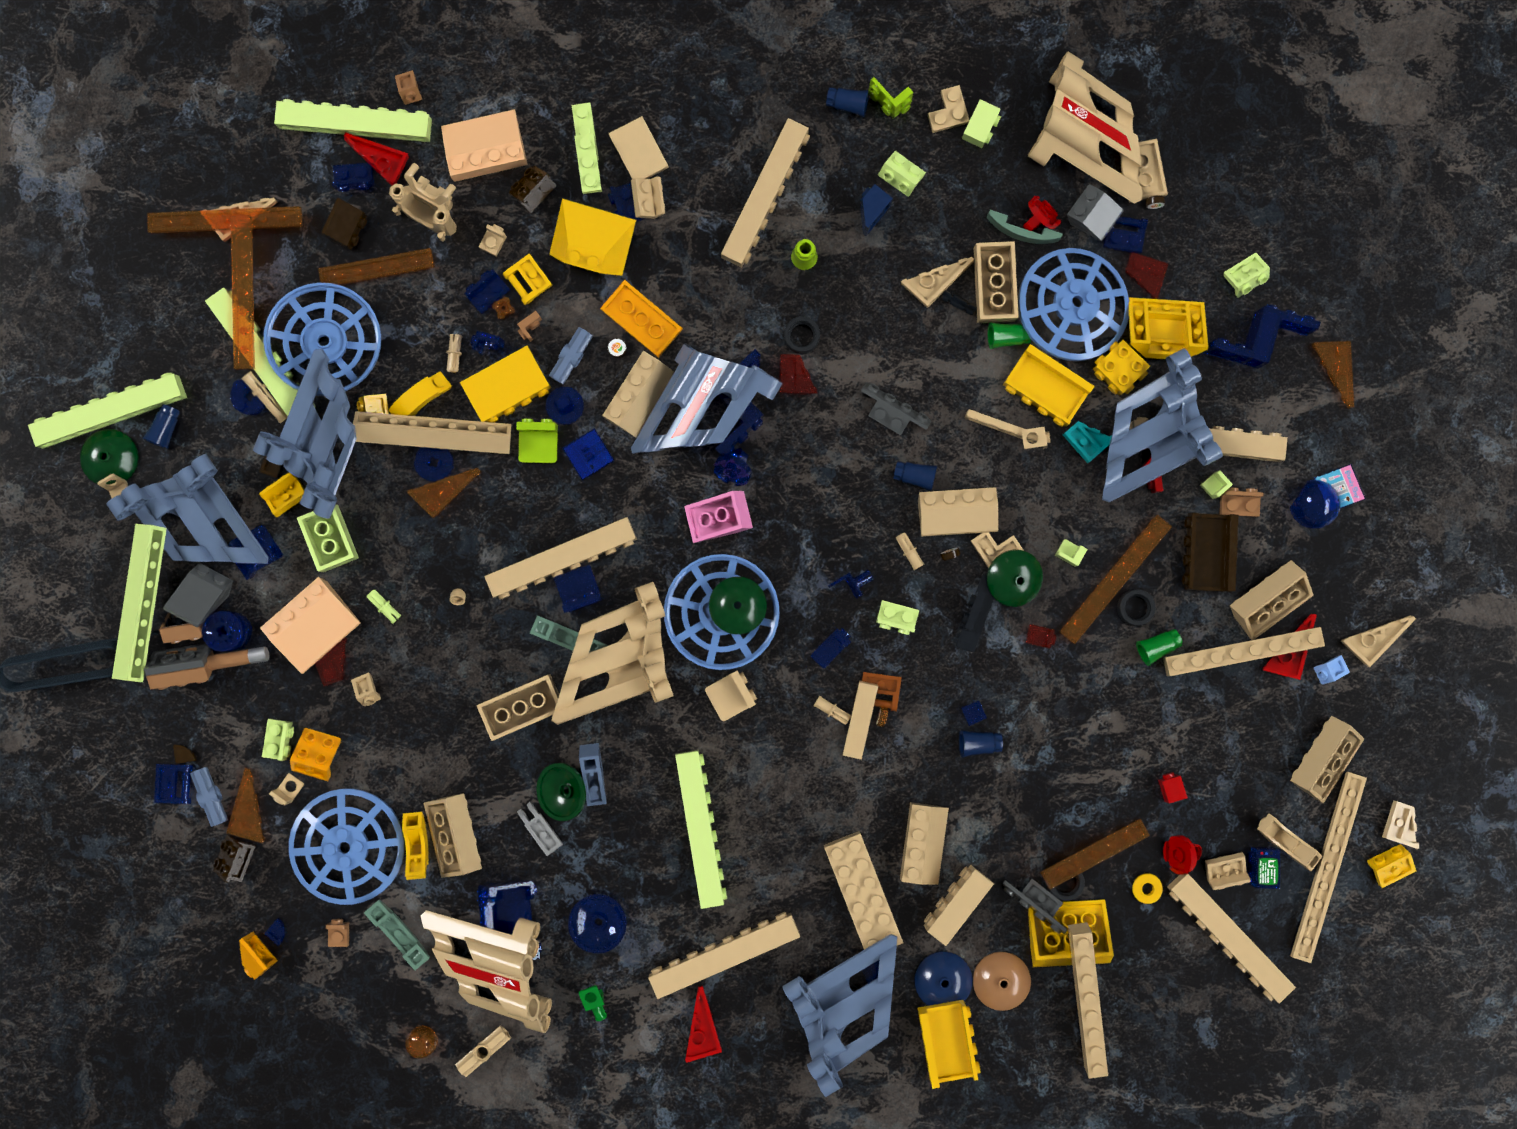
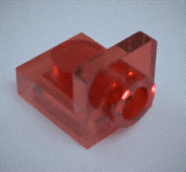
[1025,624,1057,648]

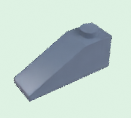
[579,743,607,806]

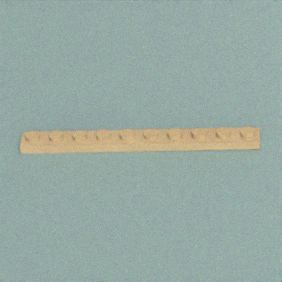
[1290,772,1367,963]

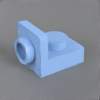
[1314,655,1350,684]

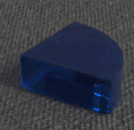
[264,918,285,946]

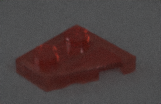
[1125,252,1168,299]
[780,354,817,394]
[315,637,347,687]

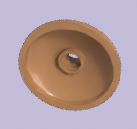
[973,952,1031,1011]

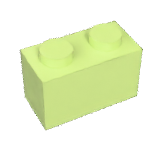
[962,99,1001,148]

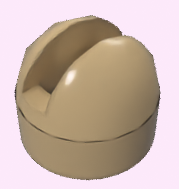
[450,589,466,605]

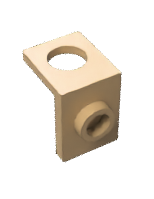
[1022,427,1050,449]
[97,473,128,498]
[269,773,304,805]

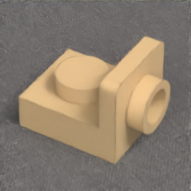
[479,224,507,257]
[351,672,381,706]

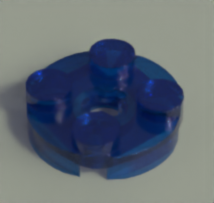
[230,378,270,415]
[414,447,454,482]

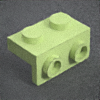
[878,151,926,197]

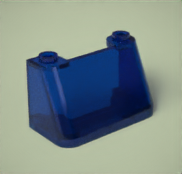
[478,880,542,960]

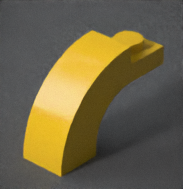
[388,371,452,416]
[402,812,429,880]

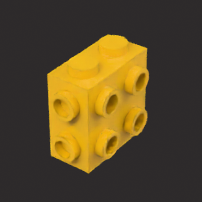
[1093,340,1150,396]

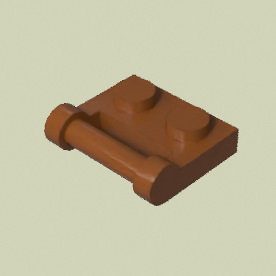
[862,672,902,711]

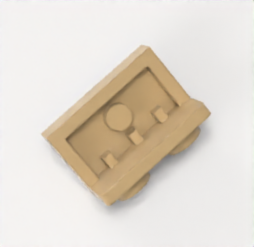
[1205,852,1250,890]

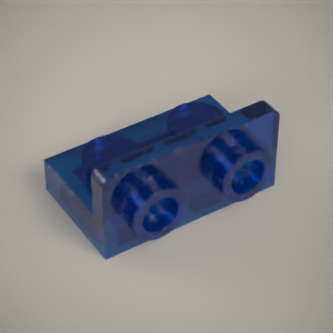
[332,163,374,192]
[608,182,645,222]
[464,269,510,314]
[470,331,505,354]

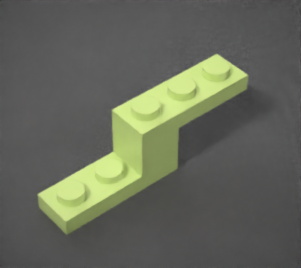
[572,103,602,194]

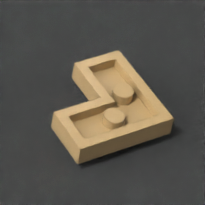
[927,85,970,133]
[971,532,1024,568]

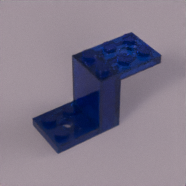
[1203,305,1321,369]
[715,349,763,458]

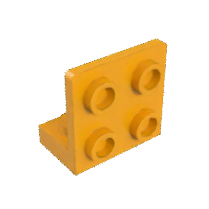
[290,728,341,781]

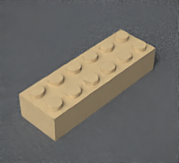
[824,831,903,950]

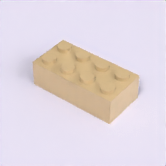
[974,241,1018,323]
[476,674,559,741]
[924,865,994,946]

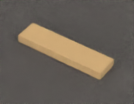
[965,409,1038,443]
[843,681,878,760]

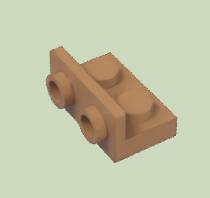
[1220,488,1263,517]

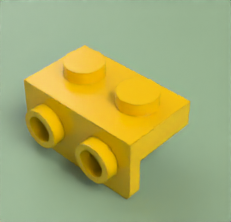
[259,473,305,517]

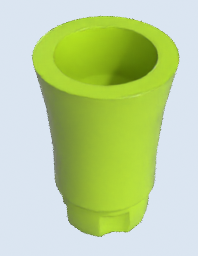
[791,239,818,270]

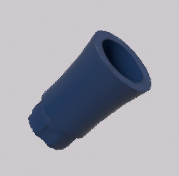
[826,88,869,117]
[142,404,180,449]
[893,461,937,491]
[959,730,1003,757]

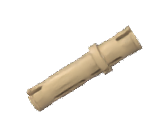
[241,371,288,423]

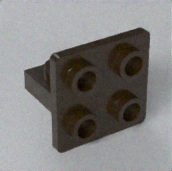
[509,166,557,213]
[213,835,256,883]

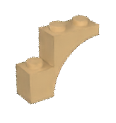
[1257,814,1323,872]

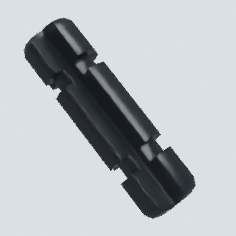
[941,290,977,315]

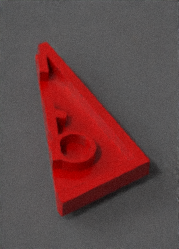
[344,132,409,186]
[1262,614,1317,680]
[685,985,722,1063]

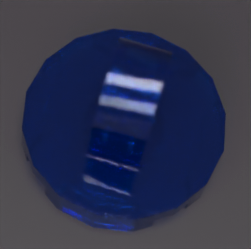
[546,387,584,425]
[714,448,752,486]

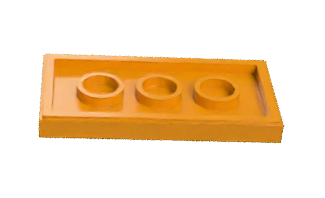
[600,280,683,358]

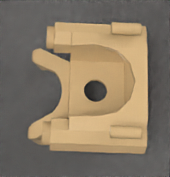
[389,163,457,241]

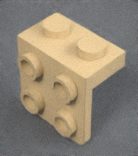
[705,670,757,721]

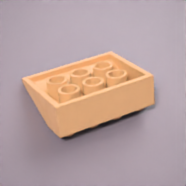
[441,109,528,182]
[260,577,361,674]

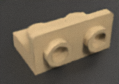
[631,176,665,219]

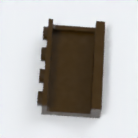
[1182,512,1239,592]

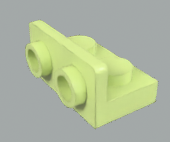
[1224,253,1270,297]
[876,600,919,635]
[262,719,294,761]

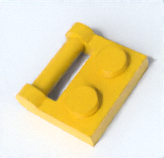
[502,254,552,305]

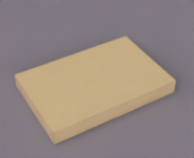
[609,116,669,179]
[1120,139,1168,203]

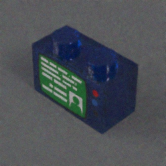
[1249,847,1280,889]

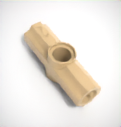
[455,1025,511,1077]

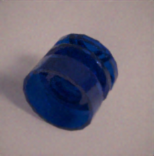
[202,611,252,652]

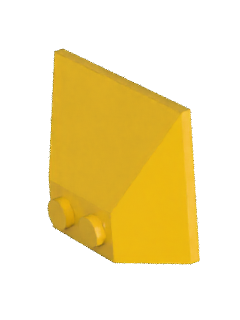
[550,199,636,276]
[1128,297,1208,359]

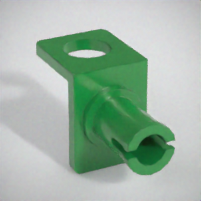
[579,985,607,1021]

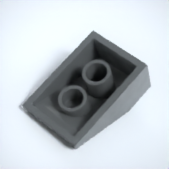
[163,563,233,628]

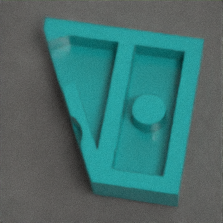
[1063,421,1112,464]

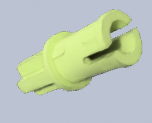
[367,590,401,624]

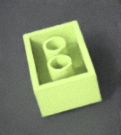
[297,505,359,572]

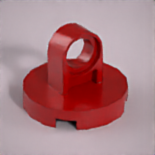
[1023,196,1061,231]
[1163,835,1202,875]

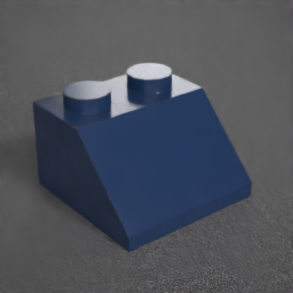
[860,184,893,236]

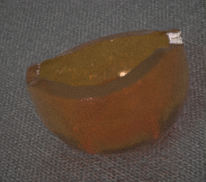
[405,1025,438,1059]

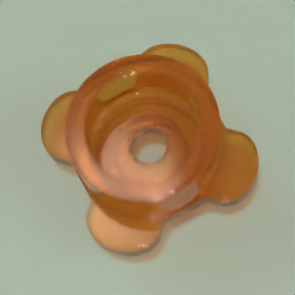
[492,297,515,319]

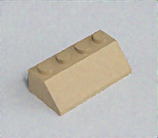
[602,351,674,438]
[918,487,998,537]
[1230,561,1314,640]
[1290,716,1364,804]
[424,793,482,878]
[900,802,949,885]

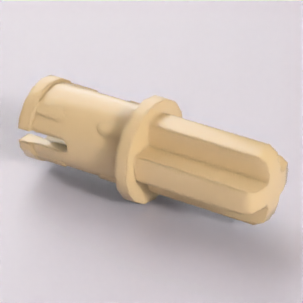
[446,334,462,373]
[896,533,924,570]
[814,696,851,725]

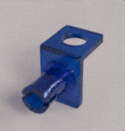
[828,570,874,598]

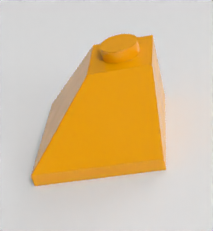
[239,932,277,980]

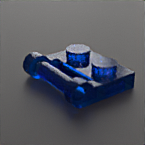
[1103,216,1148,254]
[154,764,193,804]

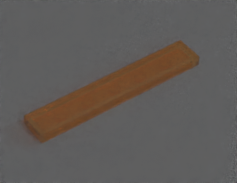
[318,248,435,285]
[1040,819,1150,889]

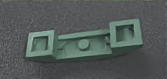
[986,210,1062,244]
[530,615,608,652]
[364,900,430,970]

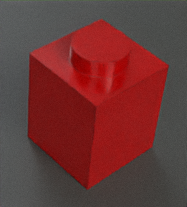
[1158,772,1188,804]

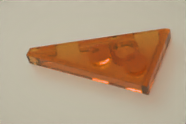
[1312,341,1354,408]
[407,468,481,518]
[226,767,265,843]

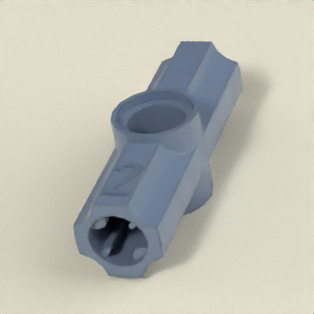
[549,327,593,384]
[190,767,228,827]

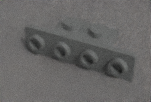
[861,382,931,435]
[1002,879,1068,934]

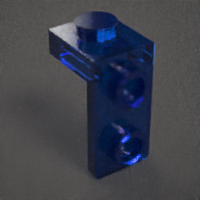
[811,628,851,669]

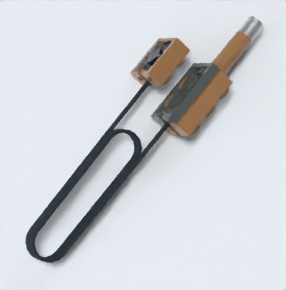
[0,613,269,692]

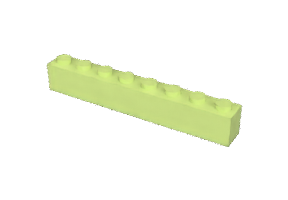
[274,99,432,142]
[205,287,316,416]
[28,373,187,449]
[112,524,167,682]
[675,750,727,909]

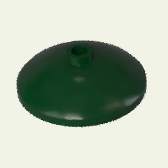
[80,429,139,484]
[987,549,1043,607]
[709,577,767,634]
[536,763,586,821]

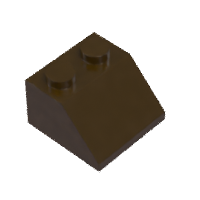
[321,197,367,250]

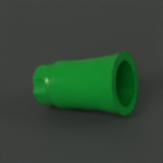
[987,322,1031,349]
[1136,629,1183,666]

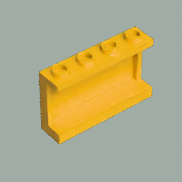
[1003,344,1094,427]
[460,346,551,423]
[918,1000,981,1089]

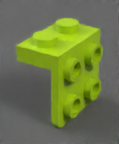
[869,77,913,119]
[516,419,558,463]

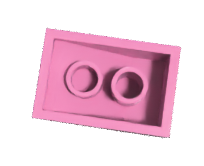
[684,491,753,543]

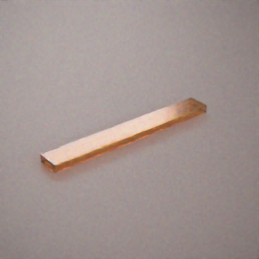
[147,206,302,233]
[231,215,255,370]
[1059,515,1172,644]

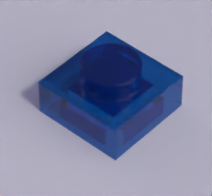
[961,700,987,726]

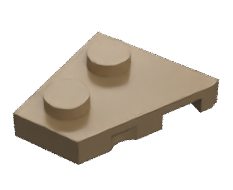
[1382,800,1419,849]

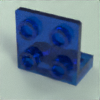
[228,525,283,580]
[554,565,603,613]

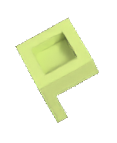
[1200,470,1233,499]
[1055,539,1088,567]

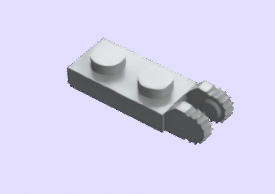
[517,802,563,856]

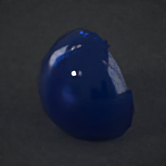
[1290,480,1340,528]

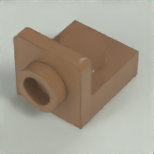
[395,70,422,105]
[517,311,542,342]
[326,919,349,947]

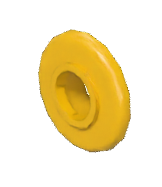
[1132,873,1163,904]

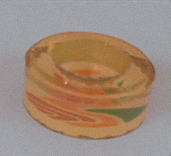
[876,707,888,727]

